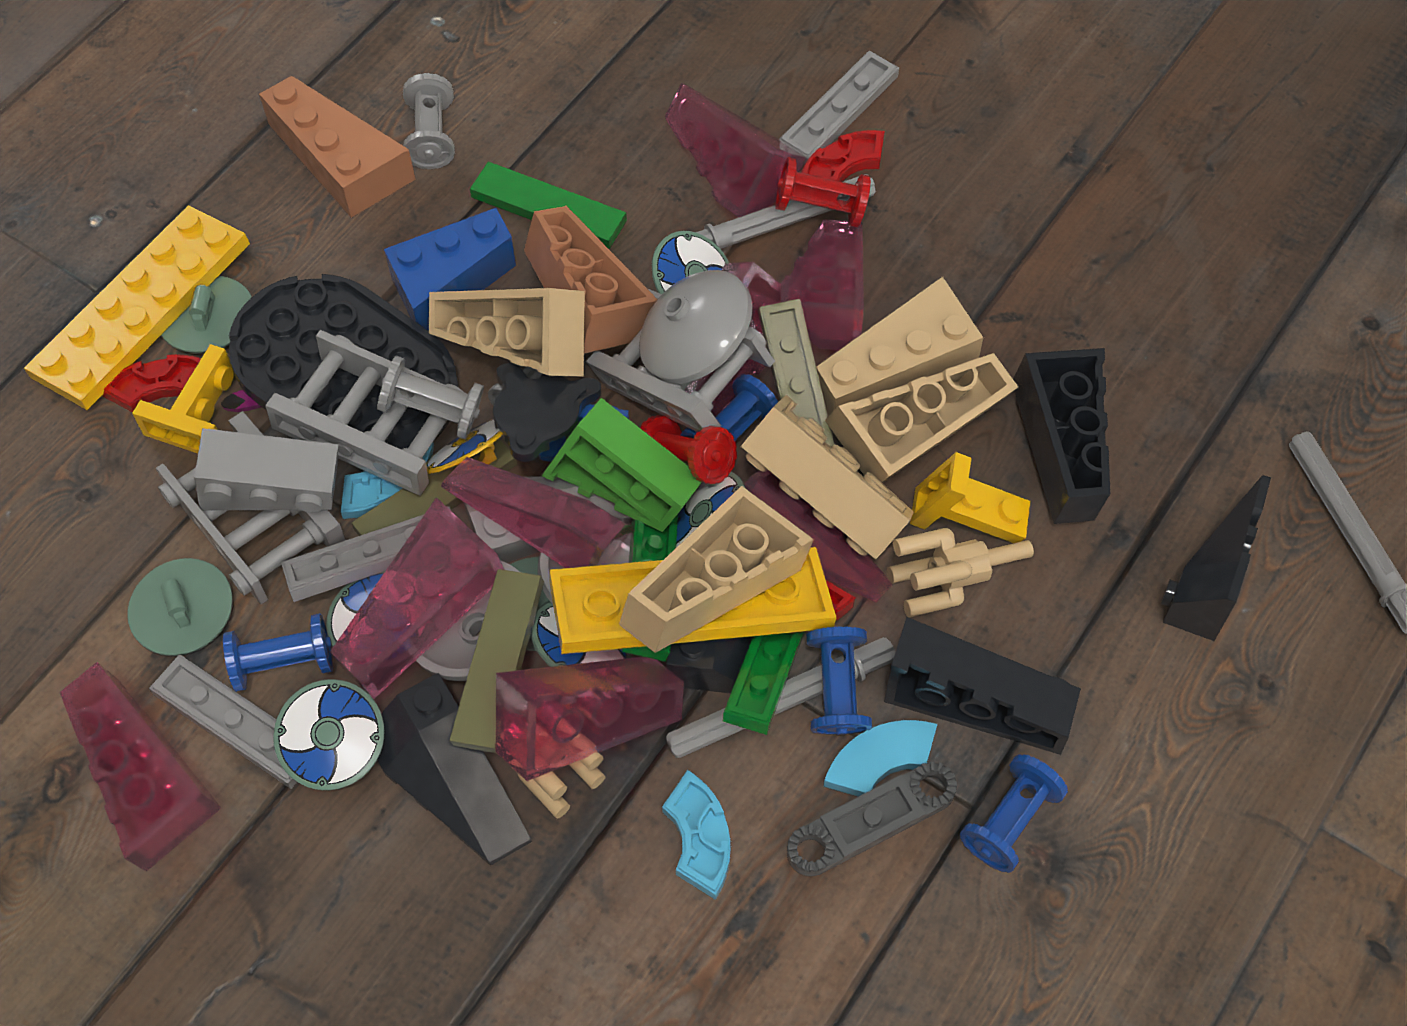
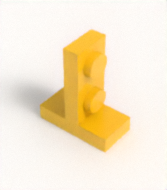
[132,344,234,454]
[910,452,1030,543]

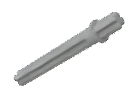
[696,174,876,249]
[1289,431,1407,634]
[666,637,896,758]

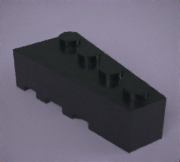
[1013,348,1111,524]
[884,617,1081,755]

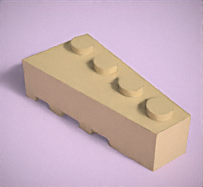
[816,277,983,416]
[429,288,585,377]
[825,353,1018,483]
[741,394,913,559]
[619,486,814,653]

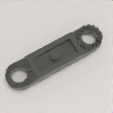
[787,761,957,876]

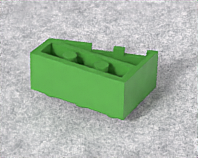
[542,398,702,532]

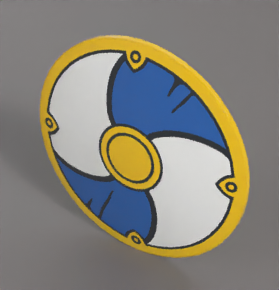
[426,419,503,477]

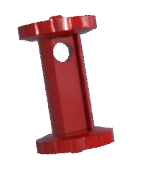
[775,157,871,228]
[640,415,737,484]

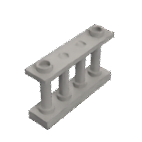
[586,289,775,432]
[265,330,463,496]
[156,411,346,605]

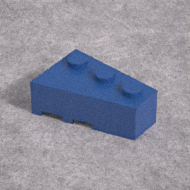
[384,208,516,331]

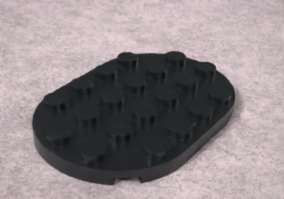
[229,274,458,450]

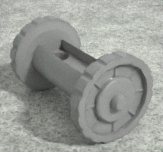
[403,73,455,169]
[377,356,484,440]

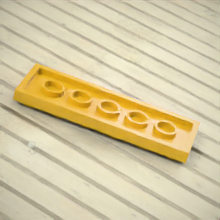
[24,205,250,410]
[549,547,836,654]

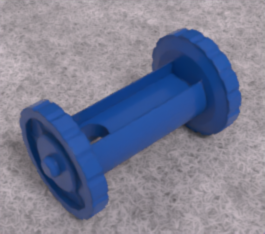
[680,374,778,441]
[223,613,333,692]
[806,627,872,735]
[960,754,1068,873]

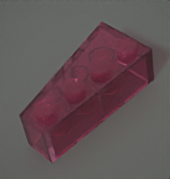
[330,497,505,699]
[496,657,684,781]
[59,662,221,871]

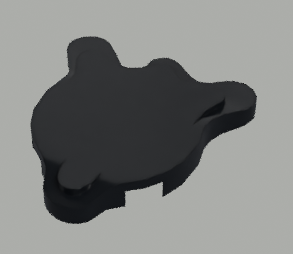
[493,363,601,462]

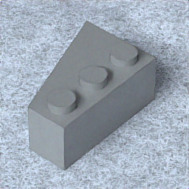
[194,428,338,512]

